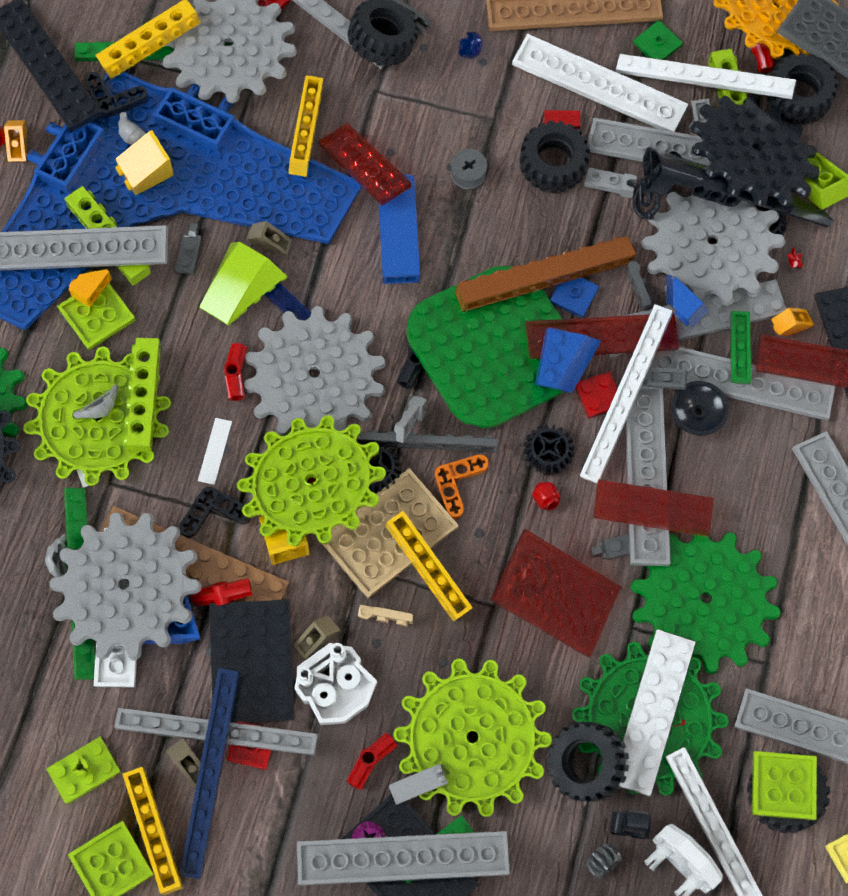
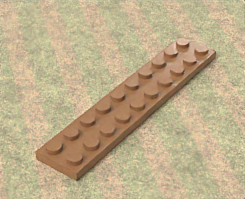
[486,0,663,31]
[100,506,290,602]

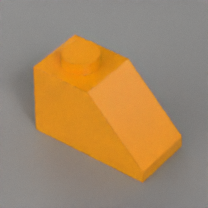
[4,120,28,162]
[69,269,112,307]
[771,308,814,336]

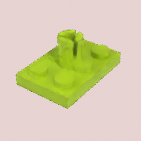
[46,736,121,805]

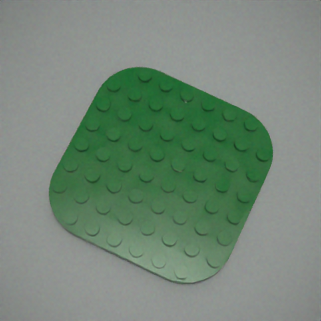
[406,266,570,428]

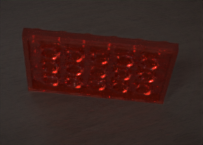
[490,529,621,657]

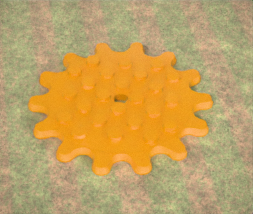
[714,0,839,58]

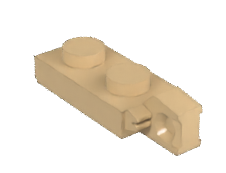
[358,605,414,626]

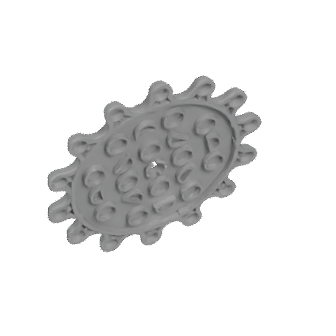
[162,0,297,103]
[641,192,786,305]
[243,306,386,436]
[49,513,202,660]

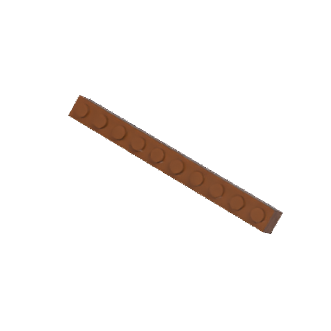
[455,236,636,312]

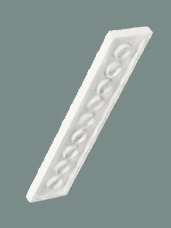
[512,34,688,132]

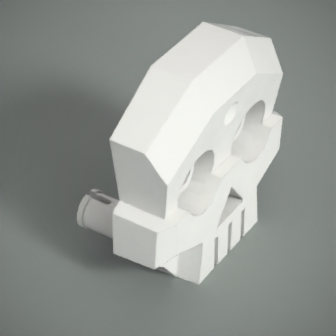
[294,643,377,725]
[644,824,723,896]

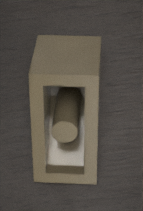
[247,221,293,256]
[293,615,340,660]
[166,738,201,789]

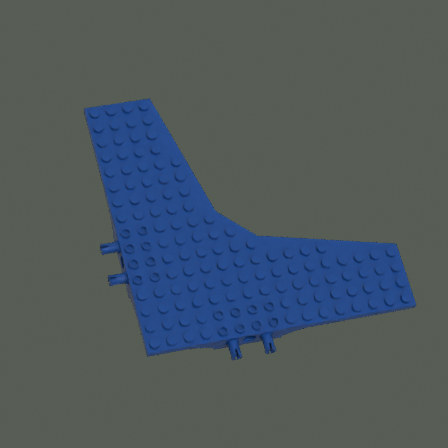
[0,72,363,331]

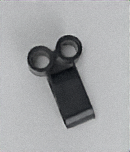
[610,809,651,839]

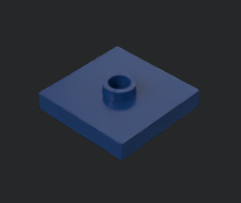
[550,278,599,319]

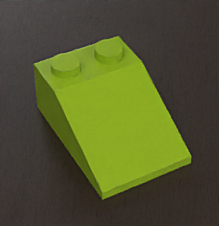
[805,152,848,209]

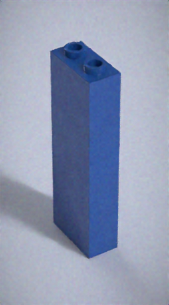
[378,174,420,284]

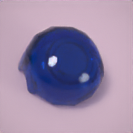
[459,32,483,59]

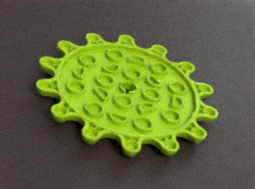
[23,347,171,486]
[237,415,386,547]
[393,659,552,817]

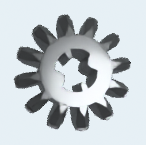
[586,843,621,878]

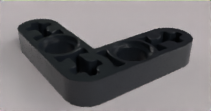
[85,72,149,118]
[179,487,251,538]

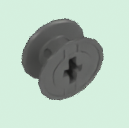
[450,149,487,189]

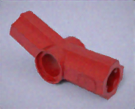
[751,43,775,73]
[223,343,247,401]
[191,578,253,606]
[346,733,398,791]

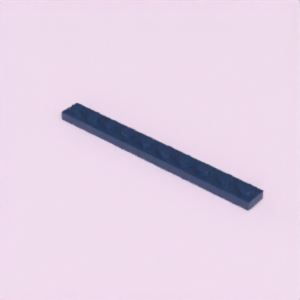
[179,668,240,879]

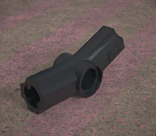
[397,342,423,389]

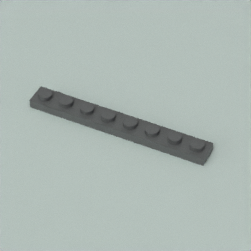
[357,430,498,452]

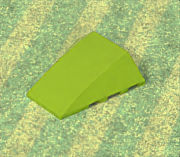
[200,242,288,326]

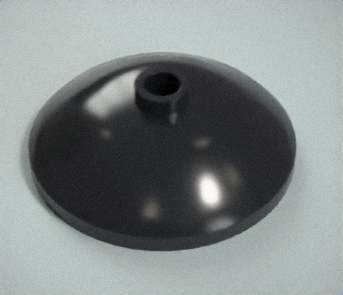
[671,381,729,436]

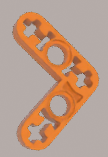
[434,454,489,520]

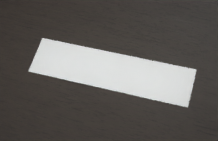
[198,418,232,485]

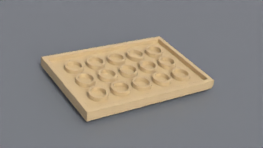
[321,468,459,599]

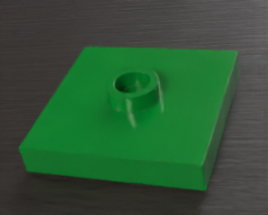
[633,20,683,60]

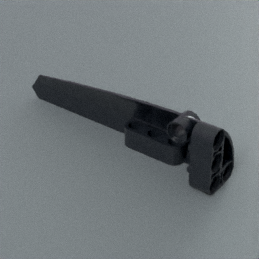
[643,148,834,227]

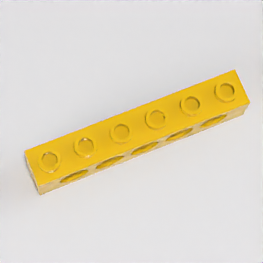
[96,0,201,79]
[289,75,323,177]
[385,511,473,622]
[123,767,183,896]

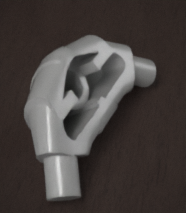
[118,112,158,145]
[74,385,120,419]
[45,534,68,577]

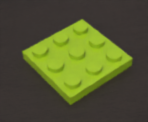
[57,283,136,351]
[752,751,817,820]
[68,821,154,896]

